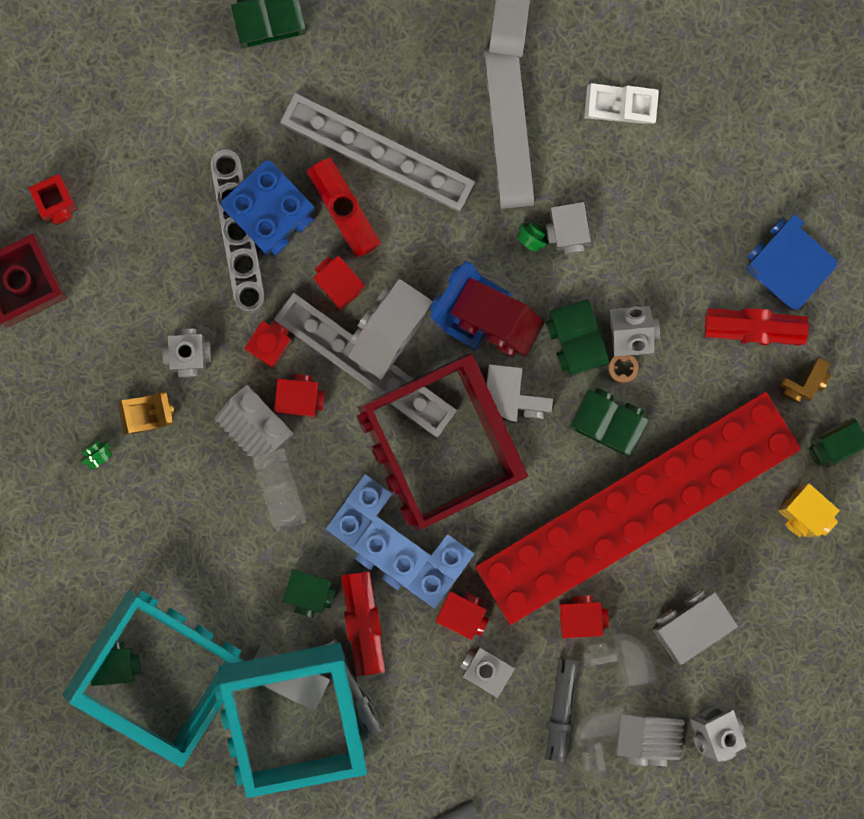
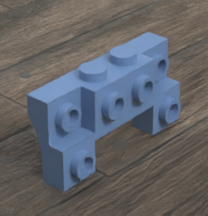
[326,474,474,609]

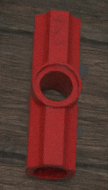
[306,157,381,259]
[704,308,809,346]
[341,571,385,676]

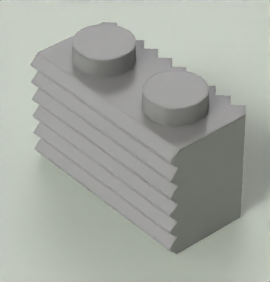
[215,385,294,466]
[616,714,685,766]

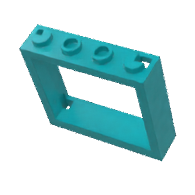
[62,590,245,768]
[213,642,367,798]

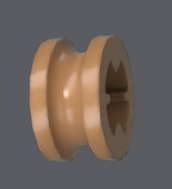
[608,355,639,384]

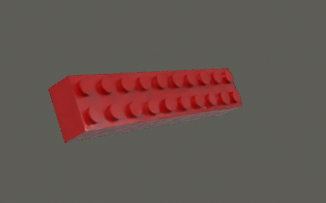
[475,392,802,625]

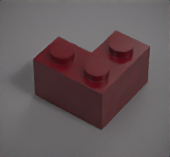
[451,277,545,358]

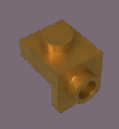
[778,358,831,403]
[117,391,174,435]

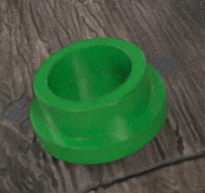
[516,222,549,252]
[80,440,112,470]

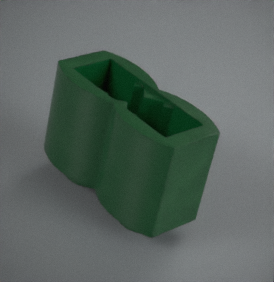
[231,0,306,49]
[545,299,610,377]
[568,388,649,457]
[808,418,864,468]

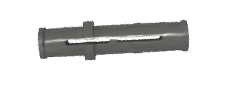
[326,639,385,739]
[545,658,580,762]

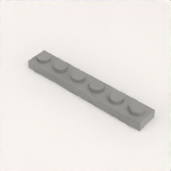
[280,93,475,213]
[274,293,457,438]

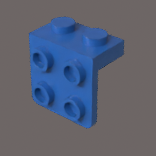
[221,161,315,257]
[745,214,837,311]
[430,260,511,351]

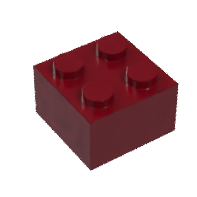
[0,234,67,328]

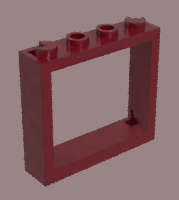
[357,354,529,530]

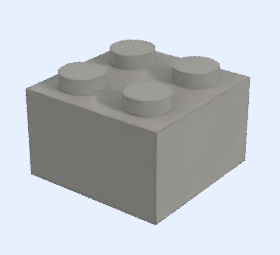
[348,279,433,380]
[652,590,738,665]

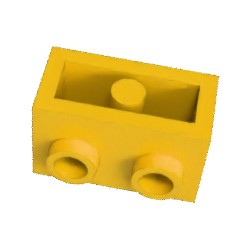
[777,483,840,538]

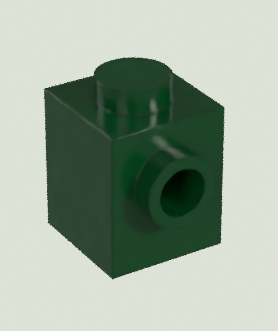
[282,569,336,618]
[91,642,141,686]

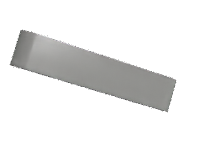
[489,0,530,57]
[483,47,534,209]
[211,149,266,314]

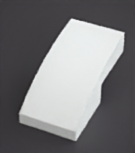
[584,83,659,124]

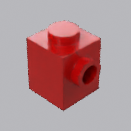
[28,174,78,225]
[313,255,366,311]
[244,320,292,369]
[274,374,325,418]
[435,592,489,640]
[559,595,609,639]

